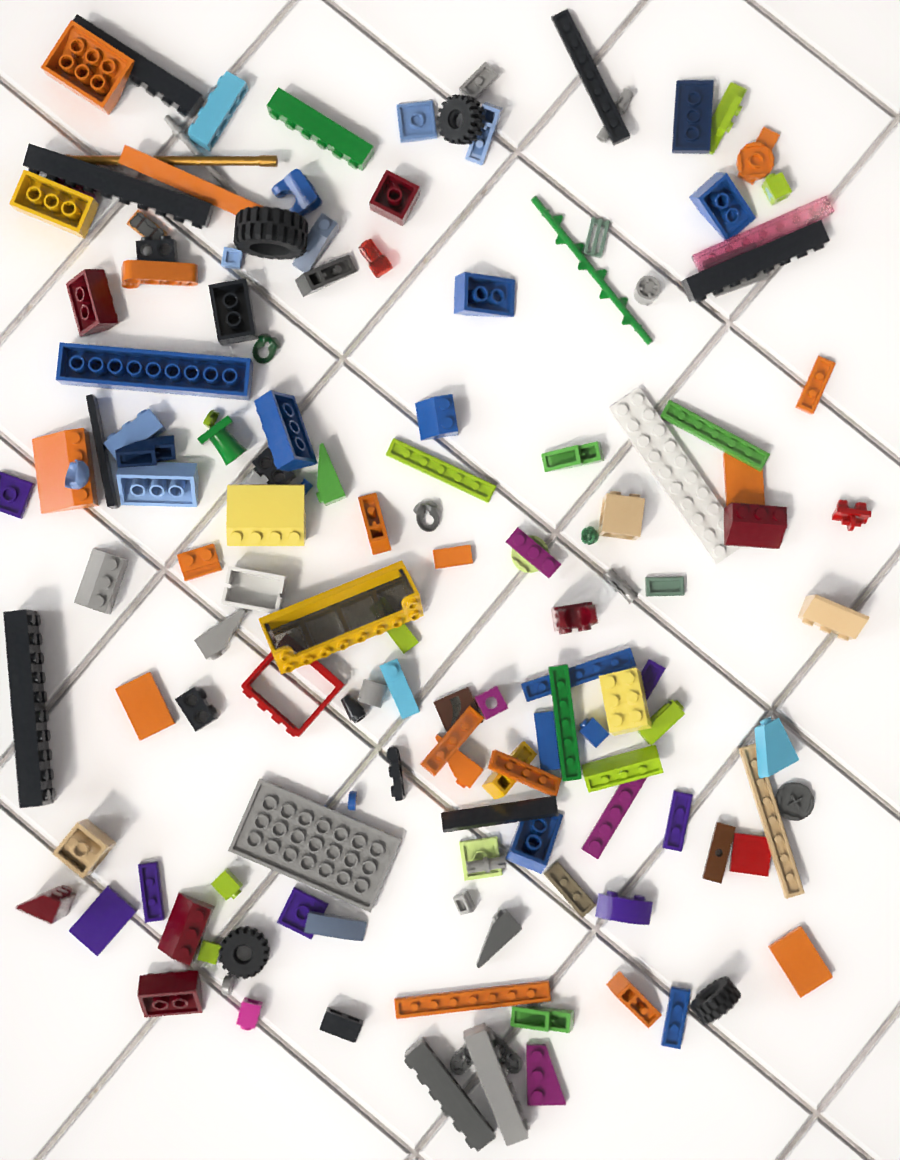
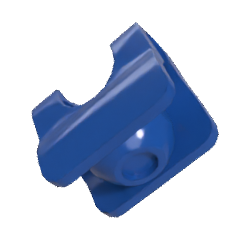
[272,169,322,216]

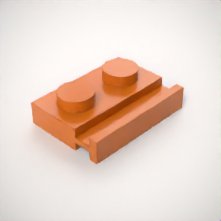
[177,544,222,582]

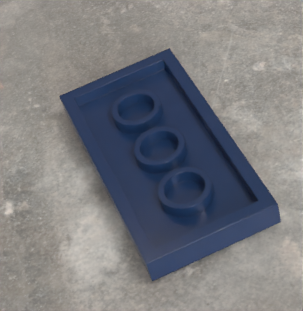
[672,80,714,154]

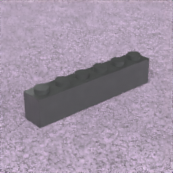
[404,1038,496,1152]

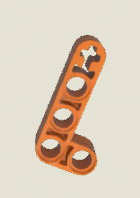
[121,260,198,289]

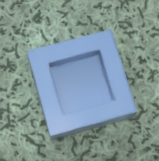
[221,247,243,270]

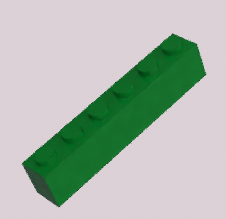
[266,87,375,171]

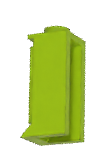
[637,699,685,745]

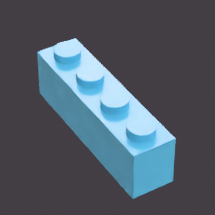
[188,71,248,152]

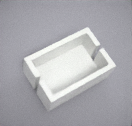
[220,566,288,614]

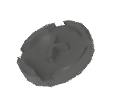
[775,782,815,821]

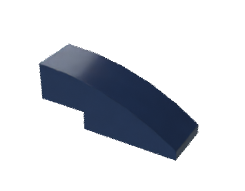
[115,435,176,468]

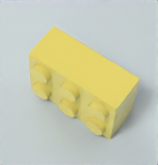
[599,668,652,736]

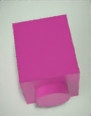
[236,997,263,1031]

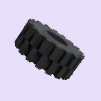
[437,94,485,145]
[219,926,270,979]
[690,976,742,1025]

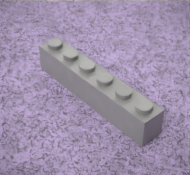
[463,1023,531,1147]

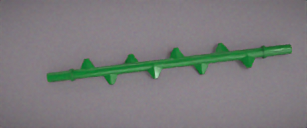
[530,196,653,346]

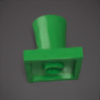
[197,415,247,466]

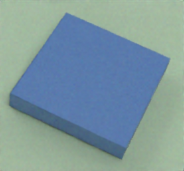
[396,100,437,143]

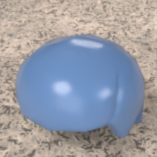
[64,460,90,490]

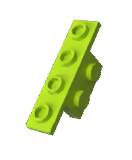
[710,82,747,155]

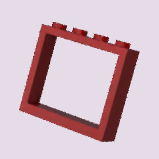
[240,634,345,738]

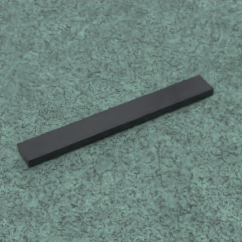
[551,8,631,146]

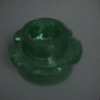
[581,526,599,545]

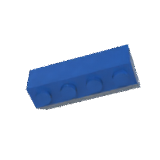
[254,390,318,471]

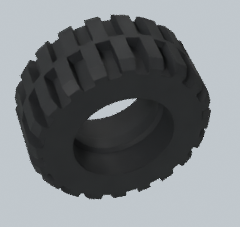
[233,206,309,260]

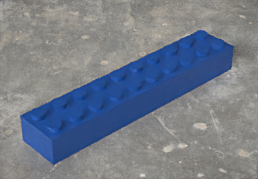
[56,342,254,401]

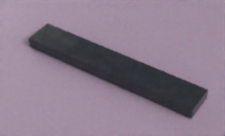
[86,394,119,509]
[441,796,559,833]

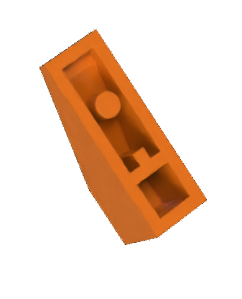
[358,493,392,555]
[435,734,484,788]
[606,971,662,1029]

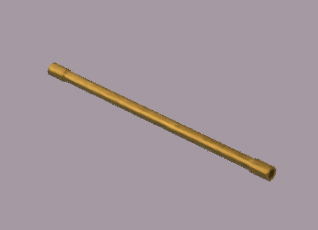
[67,155,278,167]

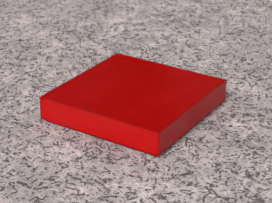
[729,832,771,877]

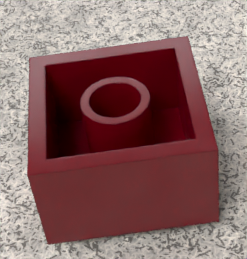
[369,169,420,227]

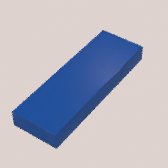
[533,711,560,771]
[660,986,691,1049]

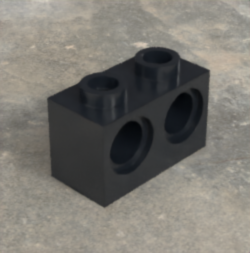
[135,236,178,262]
[252,447,297,484]
[175,686,218,732]

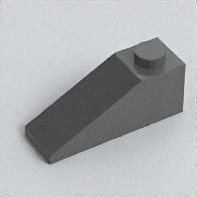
[295,254,357,297]
[476,909,522,969]

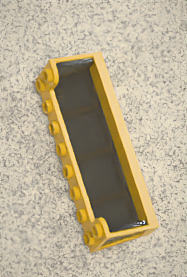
[258,560,424,675]

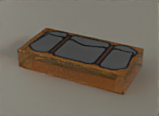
[126,209,168,240]

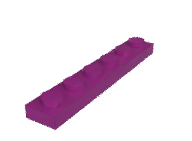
[581,777,647,859]

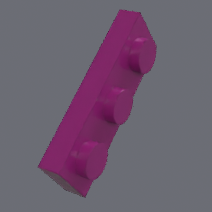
[505,527,561,579]

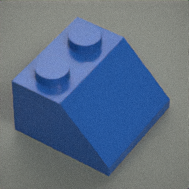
[415,394,458,441]

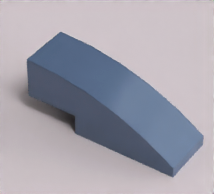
[304,910,367,942]

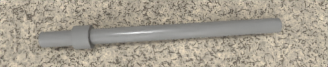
[163,115,239,195]

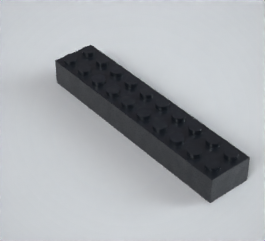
[3,609,56,809]

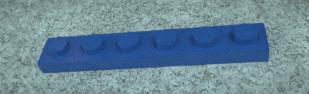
[521,648,637,702]

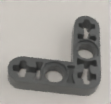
[450,1026,523,1075]

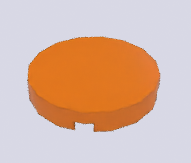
[736,142,775,181]

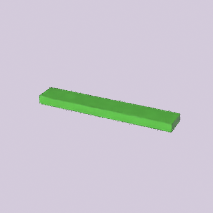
[660,400,770,472]

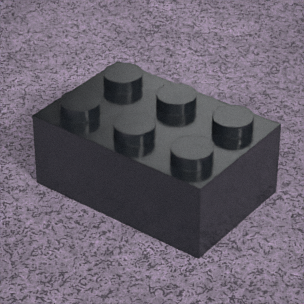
[208,278,258,346]

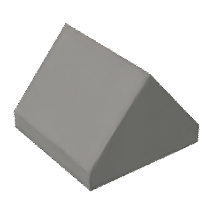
[453,890,476,915]

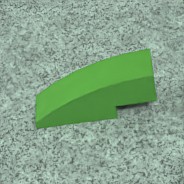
[541,441,604,472]
[510,1006,574,1033]

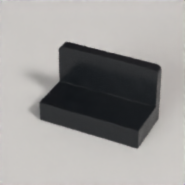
[319,1007,364,1043]

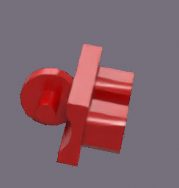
[832,499,871,532]

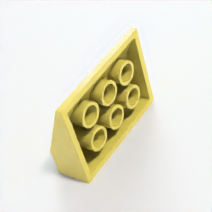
[226,484,306,546]

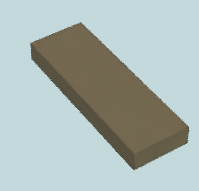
[543,861,596,918]

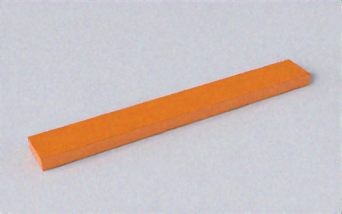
[118,145,263,215]
[394,980,551,1019]

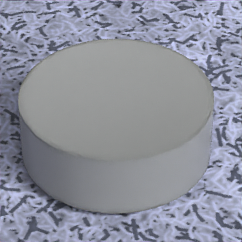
[221,975,234,996]

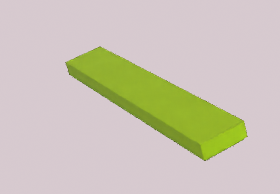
[385,438,497,504]

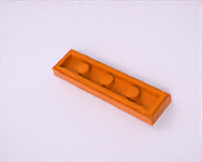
[420,706,484,777]
[487,749,562,796]

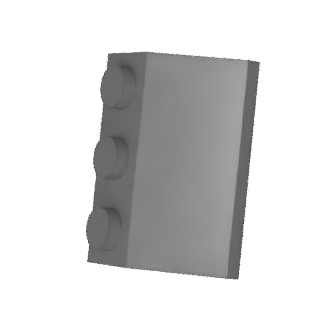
[73,548,129,615]

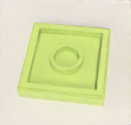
[459,836,503,881]

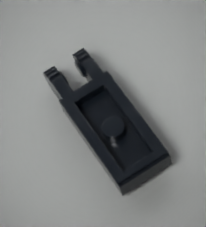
[386,746,405,801]

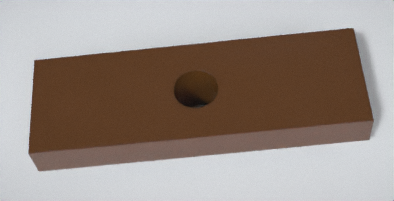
[702,821,736,884]

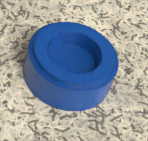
[348,791,357,811]

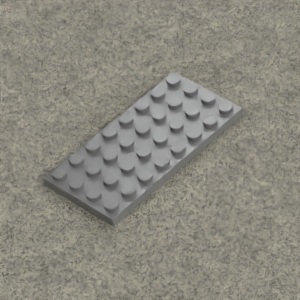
[228,778,402,913]

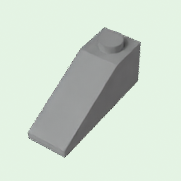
[194,608,247,661]

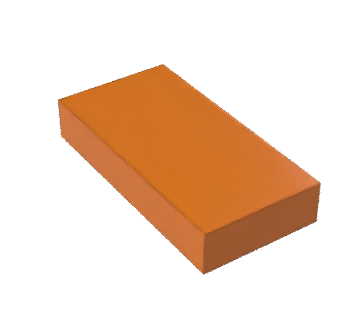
[433,545,473,569]

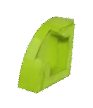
[203,409,220,428]

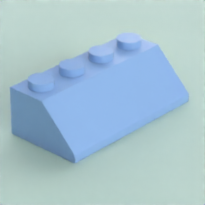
[116,462,199,507]

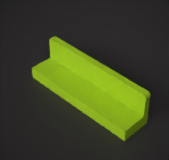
[581,745,664,793]

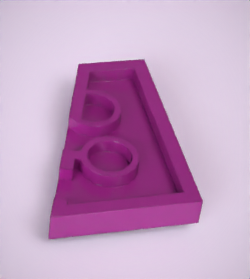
[526,1044,567,1106]

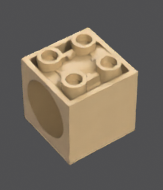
[598,491,645,541]
[52,819,117,879]

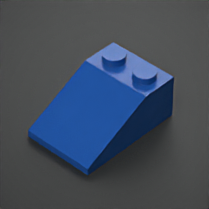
[689,172,756,243]
[454,272,515,318]
[506,813,563,874]

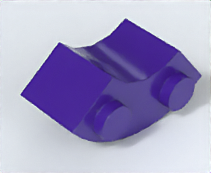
[595,890,653,925]

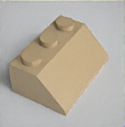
[797,594,870,641]

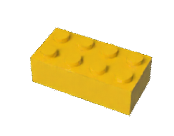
[9,169,100,239]

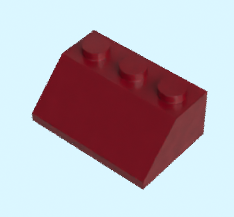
[66,269,119,337]
[724,502,787,550]
[15,885,77,925]
[157,892,215,966]
[137,970,203,1018]

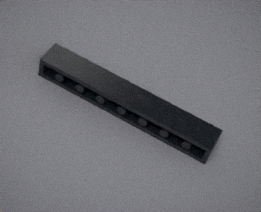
[73,14,205,119]
[681,220,830,303]

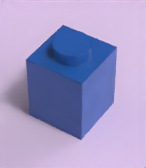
[578,717,610,748]

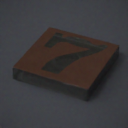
[433,687,484,733]

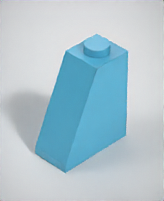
[754,717,799,778]

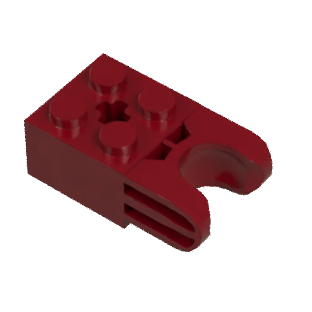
[551,601,598,635]

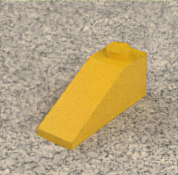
[482,741,537,799]

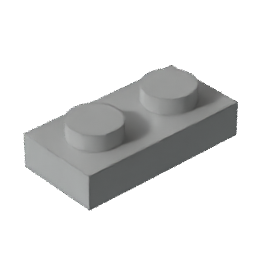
[459,62,499,99]

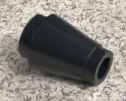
[340,694,367,724]

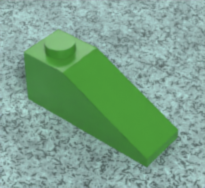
[316,443,347,506]

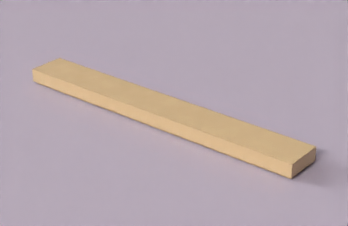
[738,743,805,899]

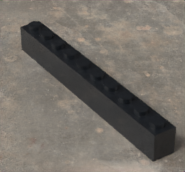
[23,143,214,230]

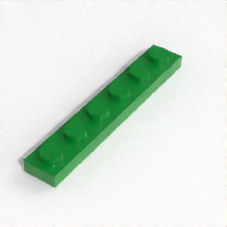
[548,664,582,782]

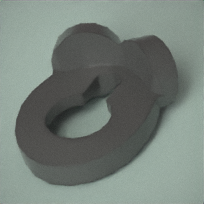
[413,501,439,532]

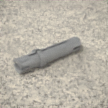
[596,88,634,143]

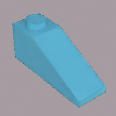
[379,659,420,719]

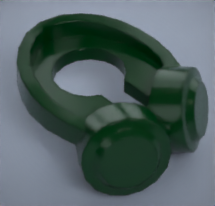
[252,333,281,364]

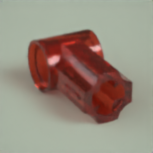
[358,239,393,279]

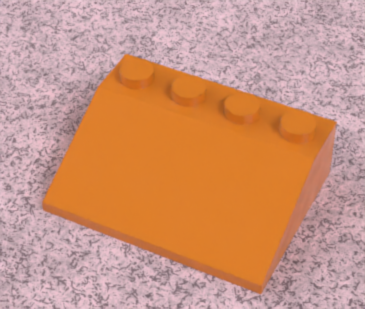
[40,20,135,115]
[32,428,99,514]

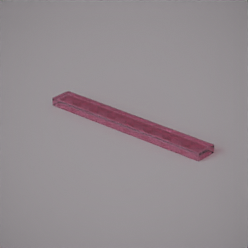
[691,195,835,272]

